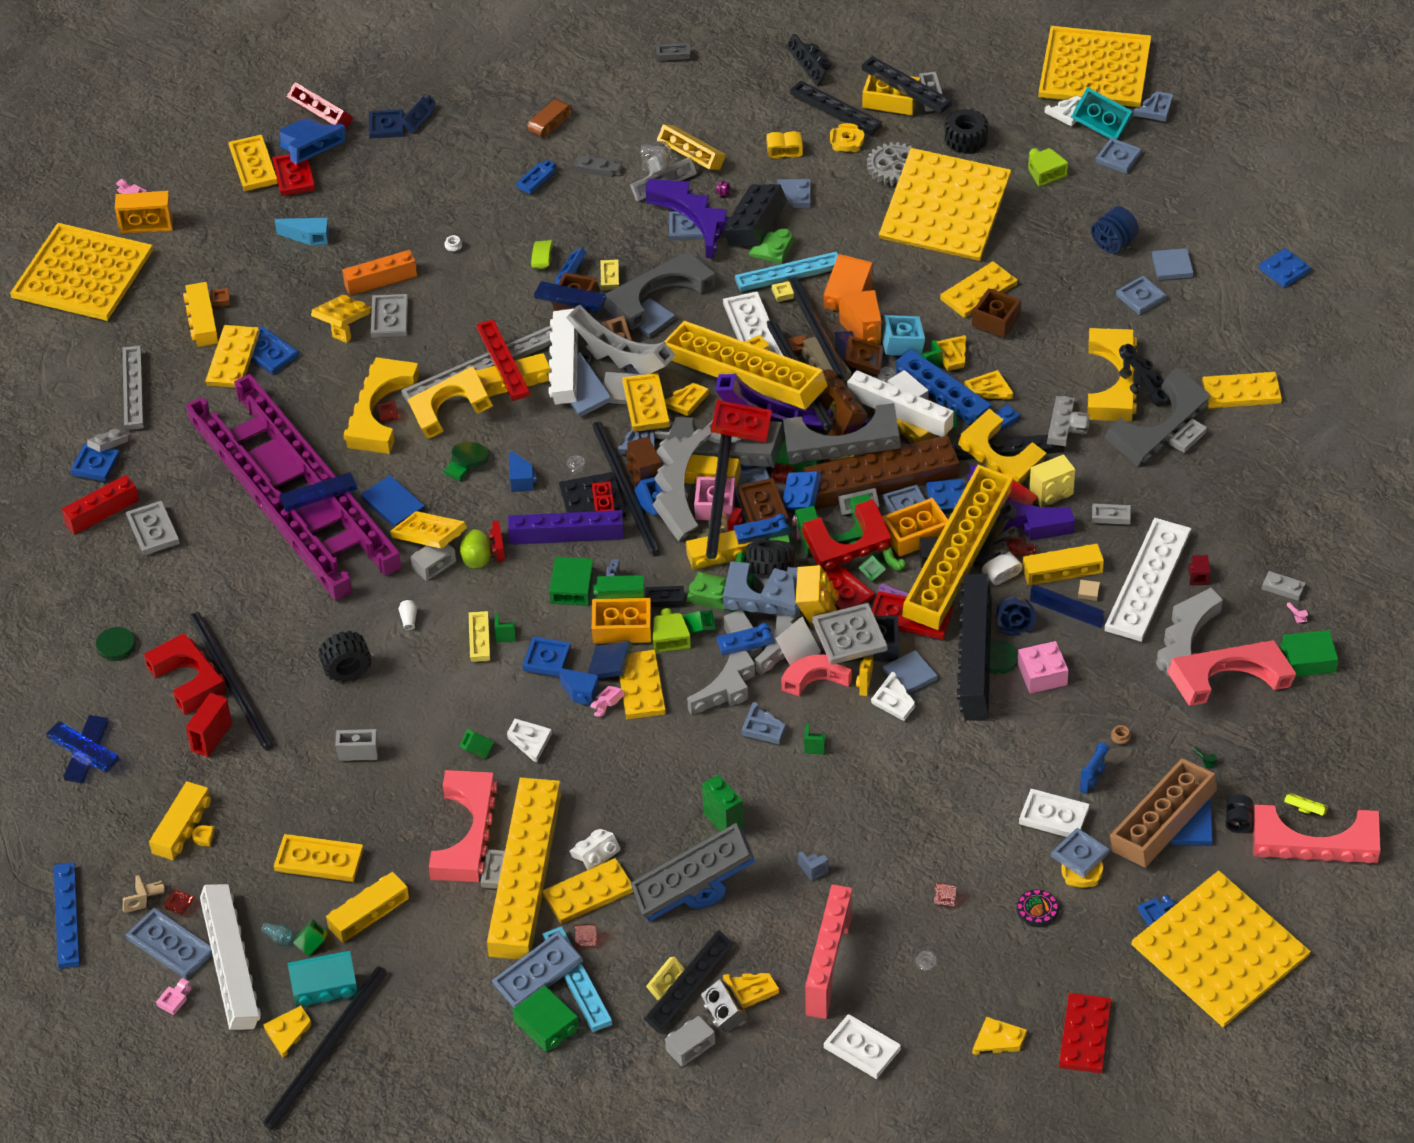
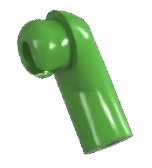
[882,546,906,571]

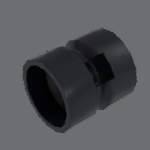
[1225,794,1253,833]

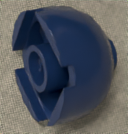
[996,596,1036,636]

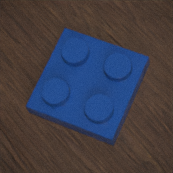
[1259,248,1311,288]
[70,444,120,482]
[782,472,822,511]
[926,479,965,514]
[522,636,571,677]

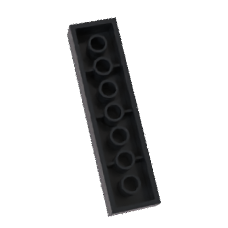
[957,574,992,721]

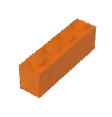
[342,250,417,296]

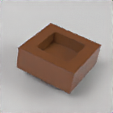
[210,288,230,307]
[787,335,806,355]

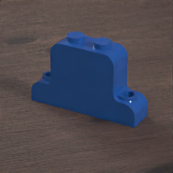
[280,119,345,164]

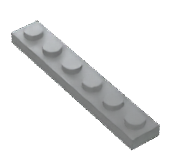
[122,345,144,430]

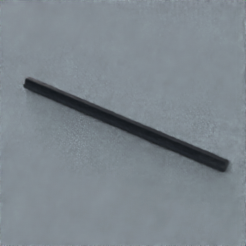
[788,276,847,380]
[767,319,834,431]
[593,421,660,556]
[706,434,732,559]
[190,612,273,750]
[263,966,386,1130]

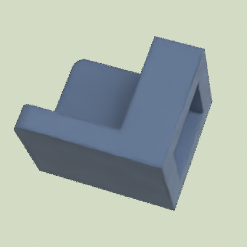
[798,851,829,881]

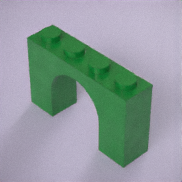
[795,494,871,558]

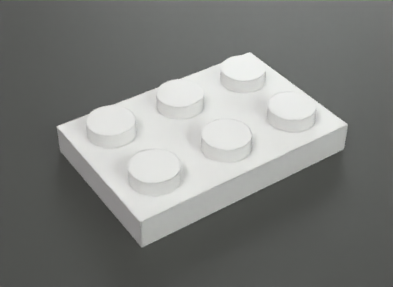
[1019,789,1090,837]
[824,1014,901,1079]

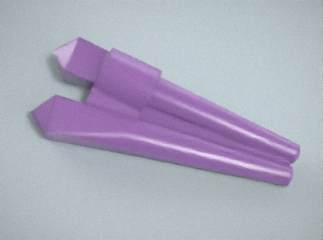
[877,583,909,597]

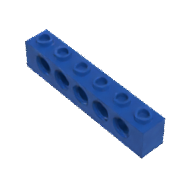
[896,349,992,425]

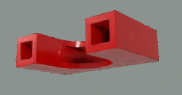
[802,499,891,569]
[144,633,226,715]

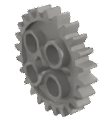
[867,142,912,186]

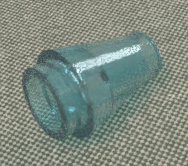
[261,922,293,946]

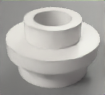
[445,235,462,251]

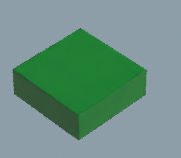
[444,460,470,481]

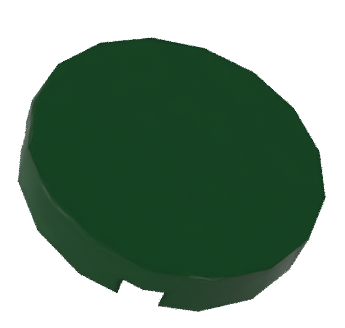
[451,442,489,468]
[96,627,135,661]
[990,640,1018,674]

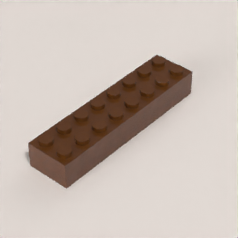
[804,435,959,510]

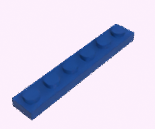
[54,862,80,969]

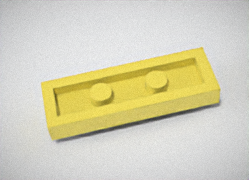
[469,611,490,662]

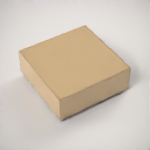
[1078,580,1100,601]

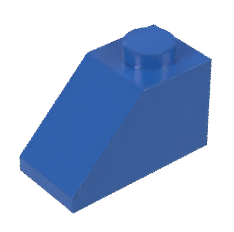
[509,452,537,492]
[634,477,663,516]
[559,668,599,705]

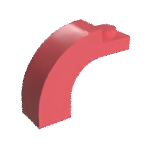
[781,655,852,697]

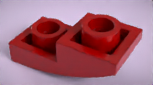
[1008,480,1038,505]
[592,482,614,511]

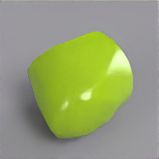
[460,529,491,568]

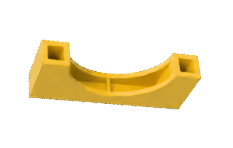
[1087,328,1137,421]
[344,357,419,454]

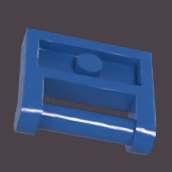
[1080,742,1109,794]

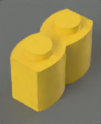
[766,131,803,159]

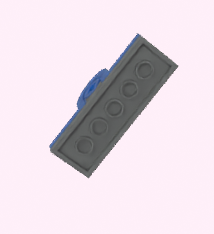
[630,823,756,922]

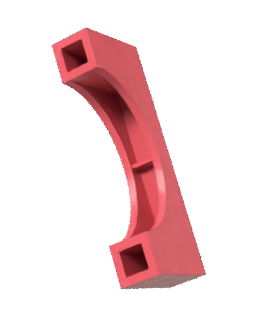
[1167,640,1296,706]
[429,770,498,882]
[1253,805,1380,863]
[805,885,852,1019]

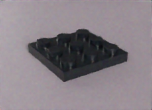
[559,472,626,517]

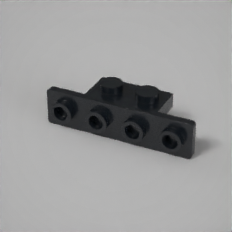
[786,34,832,86]

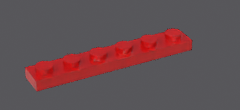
[476,319,530,401]

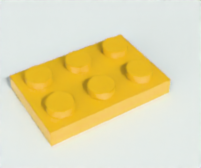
[311,295,371,328]

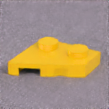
[936,335,966,371]
[964,370,1013,399]
[664,383,709,416]
[856,654,874,696]
[723,973,779,1008]
[263,1006,312,1058]
[973,1017,1027,1055]

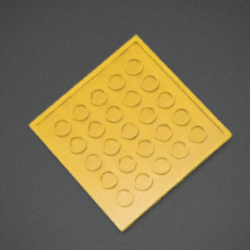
[1038,26,1151,107]
[879,148,1011,261]
[10,223,153,321]
[1131,870,1311,1027]

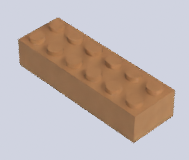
[1110,758,1217,868]

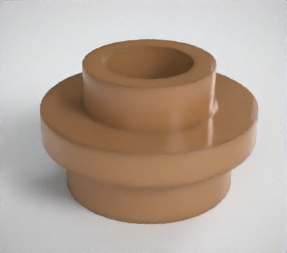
[1111,725,1131,744]

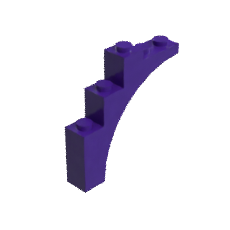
[645,179,730,258]
[715,374,834,430]
[967,465,1075,541]

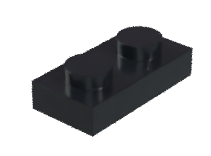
[645,586,684,607]

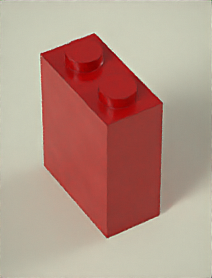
[186,693,232,758]

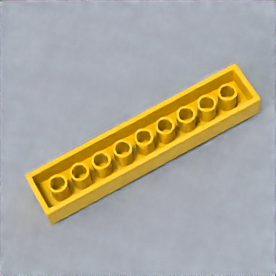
[664,321,828,410]
[902,465,1013,630]
[487,778,561,960]

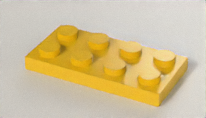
[228,135,278,191]
[940,261,1017,318]
[205,325,260,388]
[1202,372,1282,408]
[622,373,670,432]
[390,511,467,548]
[619,650,666,720]
[274,834,364,882]
[542,858,633,925]

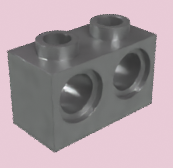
[701,979,748,1032]

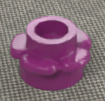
[716,180,730,198]

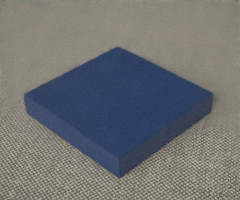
[369,109,404,139]
[588,641,632,679]

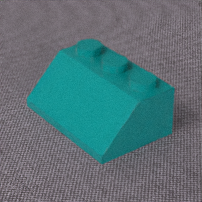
[1071,87,1134,140]
[288,951,358,1007]

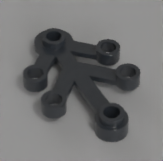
[1119,344,1168,405]
[972,504,1020,567]

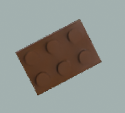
[737,478,789,524]

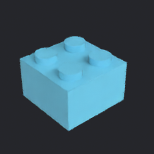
[881,315,925,356]

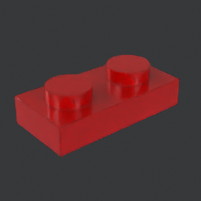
[489,520,505,562]

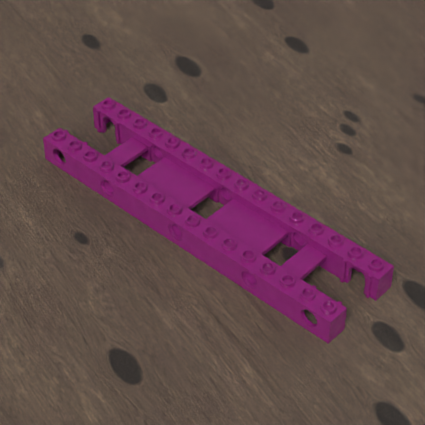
[186,374,402,601]

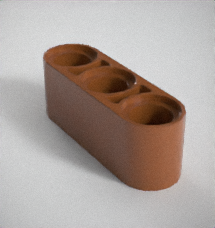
[528,99,572,138]

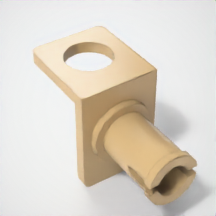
[123,875,164,913]

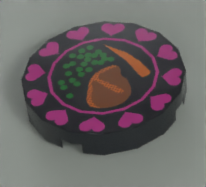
[1017,889,1058,927]

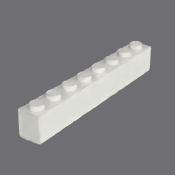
[200,884,260,1030]

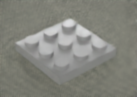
[812,603,887,665]

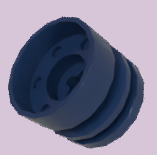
[1091,206,1139,254]

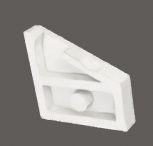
[1044,96,1081,126]
[871,672,915,721]
[507,719,552,762]

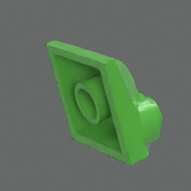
[749,229,795,264]
[687,572,727,610]

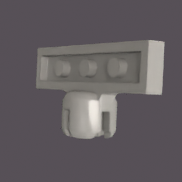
[630,152,697,201]
[1047,396,1090,446]

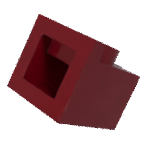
[1188,555,1210,585]

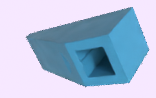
[275,218,329,245]

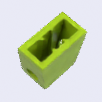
[1028,148,1068,186]
[653,608,691,653]

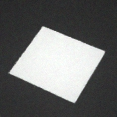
[775,617,820,665]

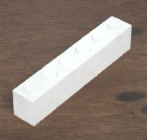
[549,309,578,405]
[847,371,954,437]

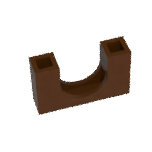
[808,369,867,436]

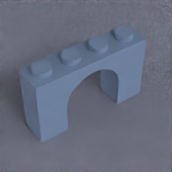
[723,561,802,617]

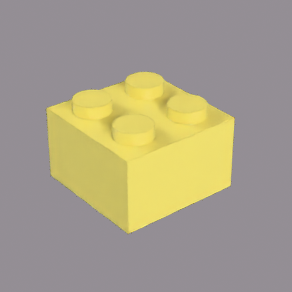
[1030,454,1075,507]

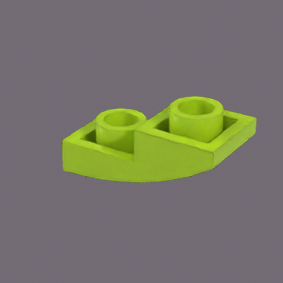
[531,240,553,269]

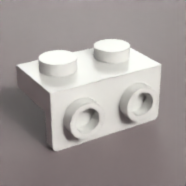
[570,829,620,870]

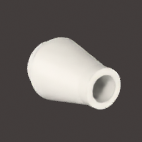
[398,600,418,630]

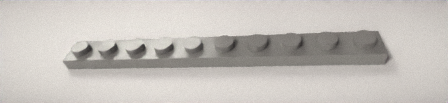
[401,325,553,405]

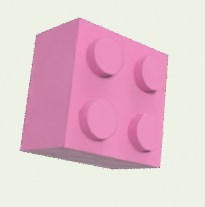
[694,477,735,520]
[1017,641,1068,694]

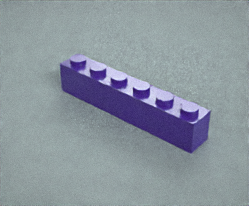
[508,510,623,545]

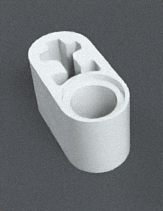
[982,552,1023,585]

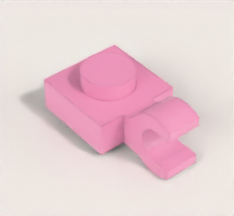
[116,179,147,194]
[591,686,624,717]
[156,978,192,1015]

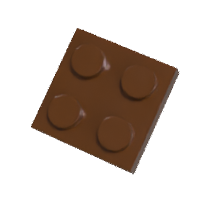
[844,335,884,375]

